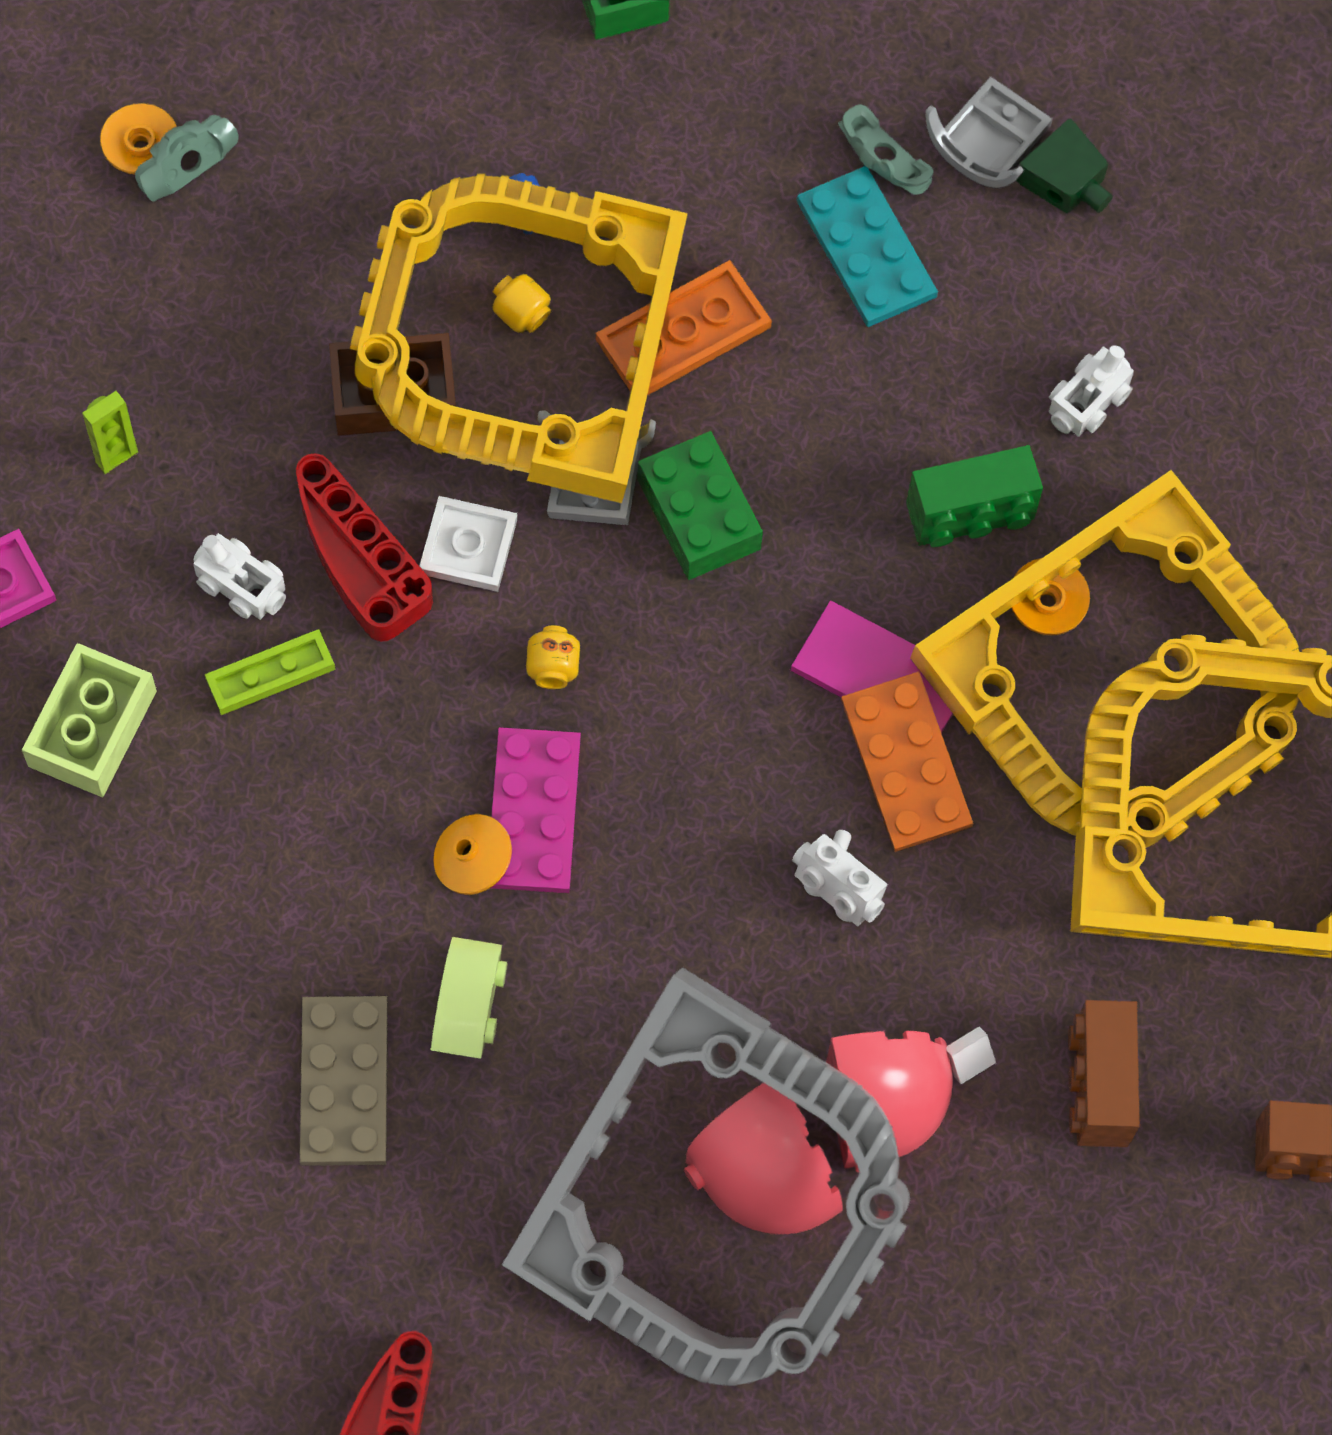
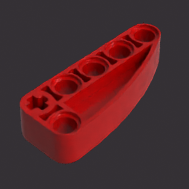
[296,453,433,642]
[340,1331,433,1435]

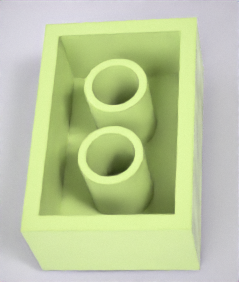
[22,643,157,798]

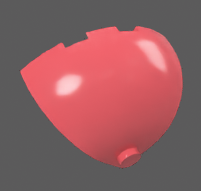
[826,1031,953,1172]
[684,1083,843,1234]

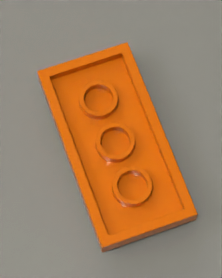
[596,260,772,395]
[841,671,973,852]

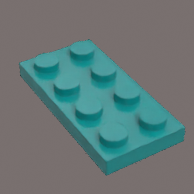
[797,166,938,328]

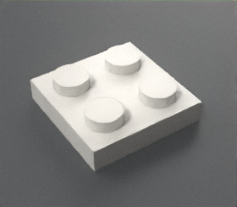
[420,496,517,592]

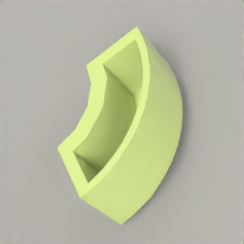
[431,937,507,1059]

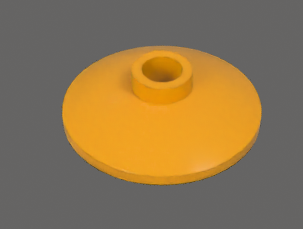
[100,103,177,174]
[1012,558,1090,635]
[433,814,512,895]

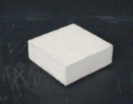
[946,1027,996,1084]

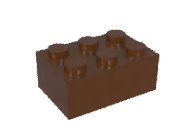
[329,333,456,436]

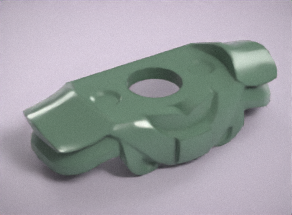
[838,104,933,195]
[135,115,238,202]

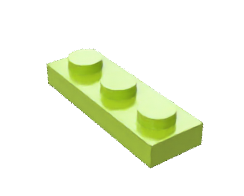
[82,391,138,474]
[205,629,335,715]

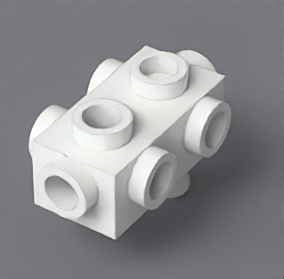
[1049,346,1134,437]
[193,533,286,620]
[792,830,888,926]

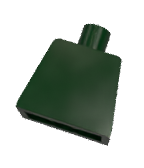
[1016,118,1113,214]

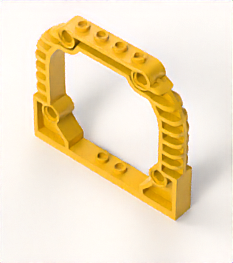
[350,174,688,503]
[910,470,1299,847]
[1070,635,1332,959]

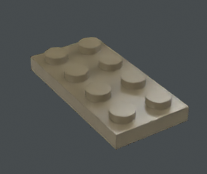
[300,996,388,1166]

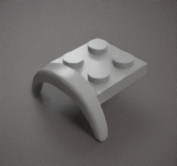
[925,76,1053,188]
[538,411,656,525]

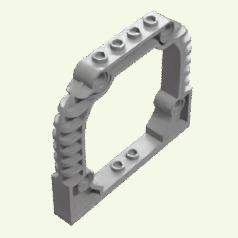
[502,967,910,1386]

